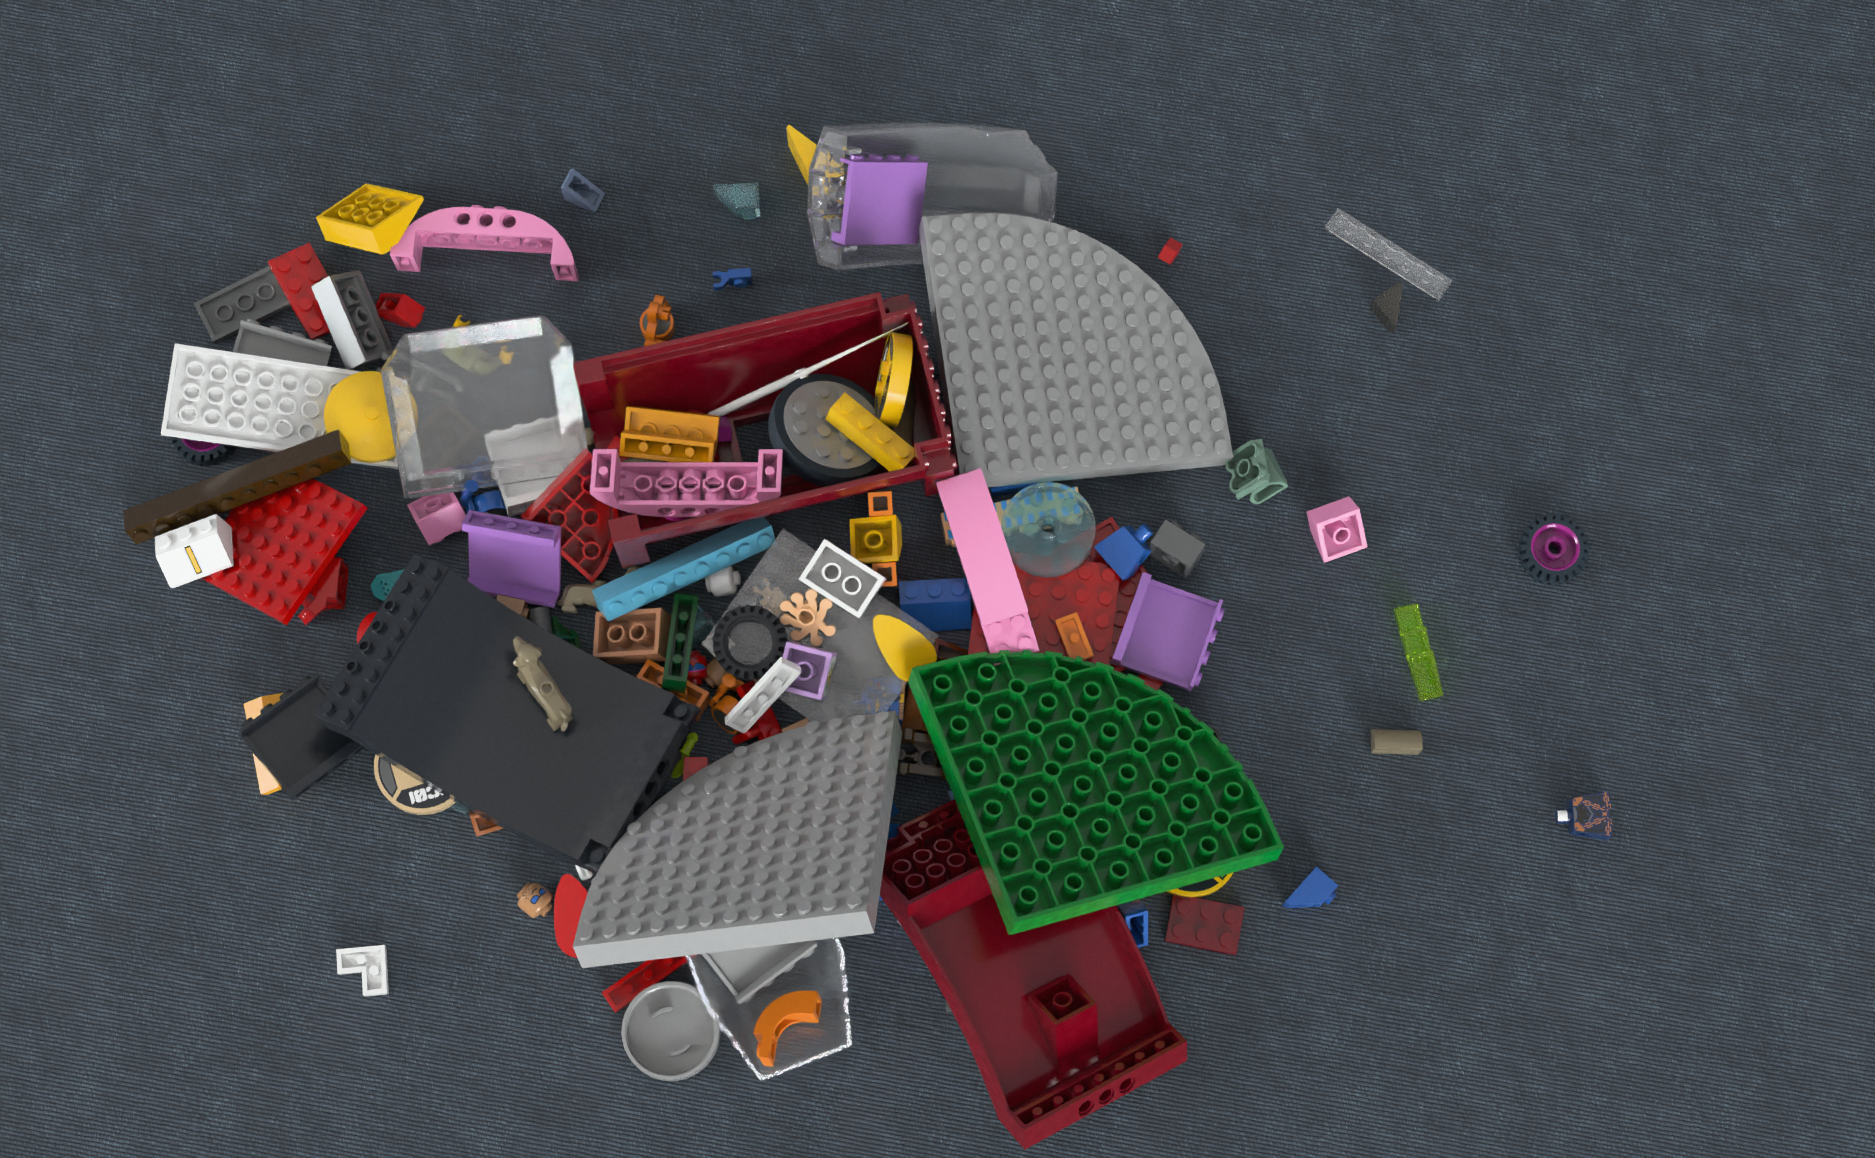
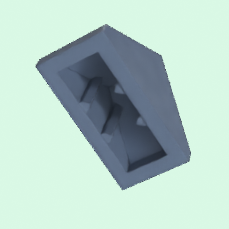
[561,169,605,212]

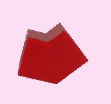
[1158,238,1183,265]

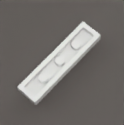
[725,657,801,734]

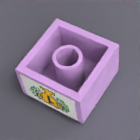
[783,641,837,700]

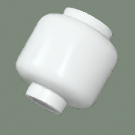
[705,566,741,597]

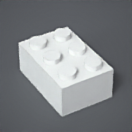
[799,539,886,618]

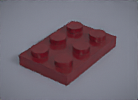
[1165,894,1245,955]

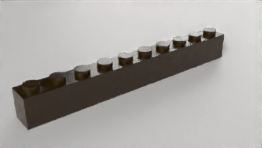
[123,429,351,544]

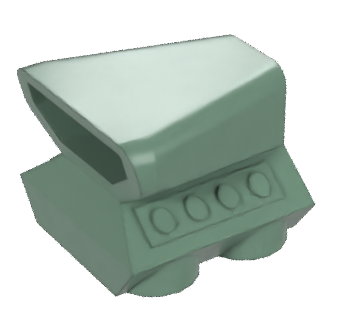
[1226,439,1288,504]

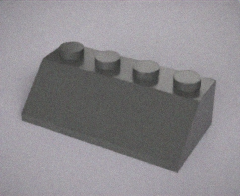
[311,270,394,370]

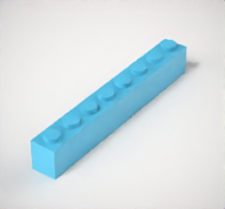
[592,517,777,622]

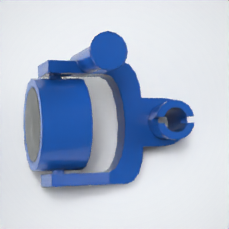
[459,456,507,516]

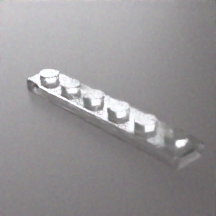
[1325,208,1452,301]

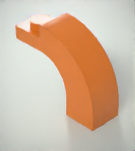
[753,990,822,1067]

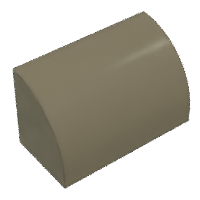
[1371,729,1423,755]

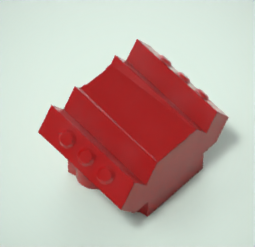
[298,557,349,625]

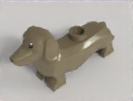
[557,566,642,614]
[513,636,573,731]

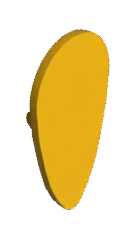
[873,614,937,682]

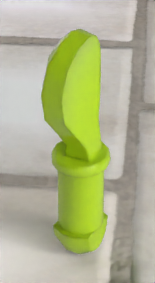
[671,732,698,778]

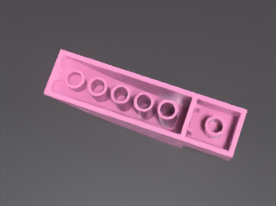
[936,468,1040,666]

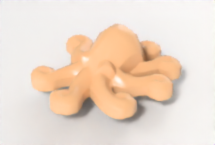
[780,589,836,646]

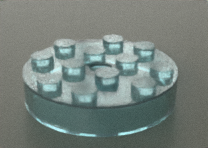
[1001,482,1096,577]

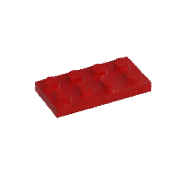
[268,243,331,341]

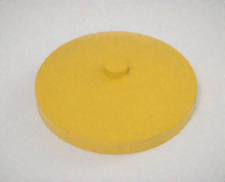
[324,371,418,463]

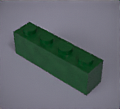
[662,593,699,694]

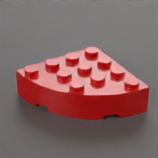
[521,448,619,583]

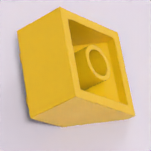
[850,515,902,564]

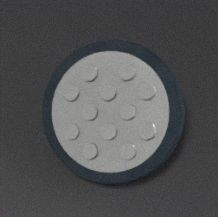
[768,374,890,487]

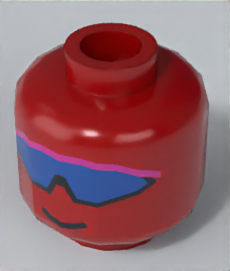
[687,651,708,686]

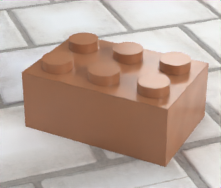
[593,608,672,665]

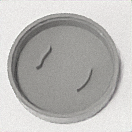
[621,981,720,1081]

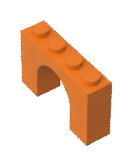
[868,489,897,587]

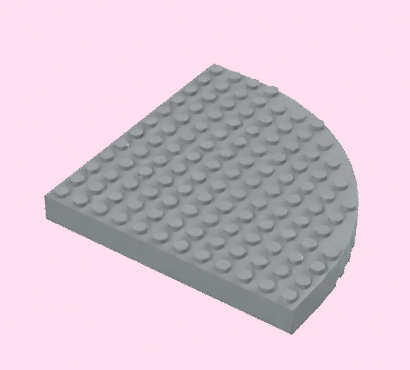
[918,213,1233,487]
[573,711,902,968]

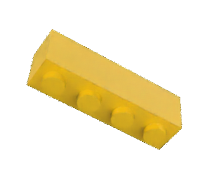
[825,392,914,471]

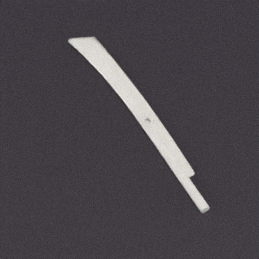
[708,322,909,417]

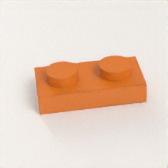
[1055,612,1094,660]

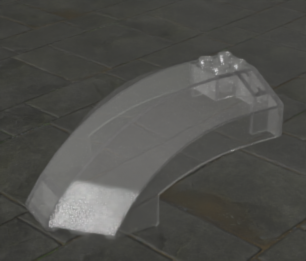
[807,122,1058,271]

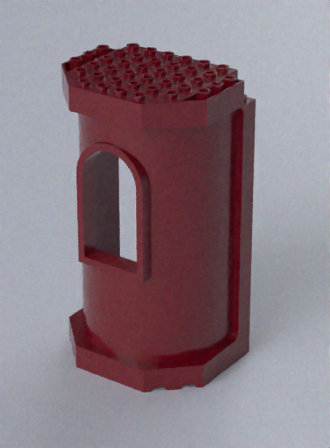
[572,292,957,568]

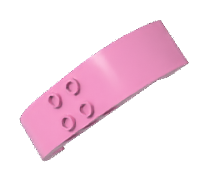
[390,205,579,281]
[590,449,783,517]

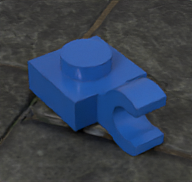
[712,268,753,290]

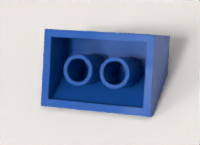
[899,578,972,633]

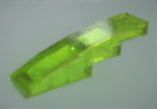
[1393,603,1443,701]

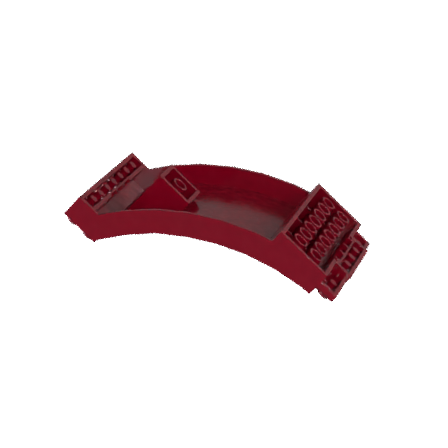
[880,799,1187,1150]

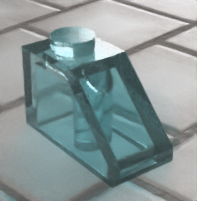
[713,183,761,220]

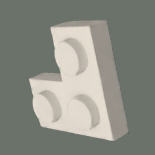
[336,945,389,996]

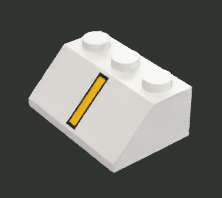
[155,514,234,588]

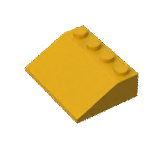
[316,183,424,254]

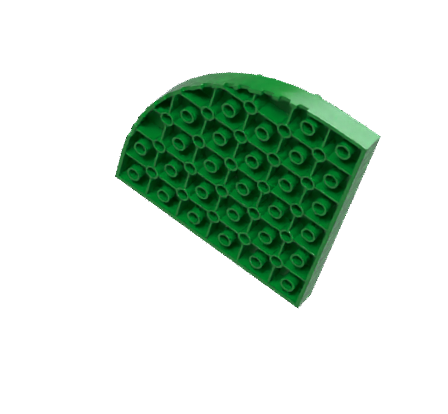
[908,650,1284,935]

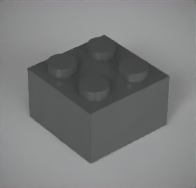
[1149,519,1205,579]

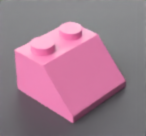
[407,483,466,545]
[1306,496,1367,563]

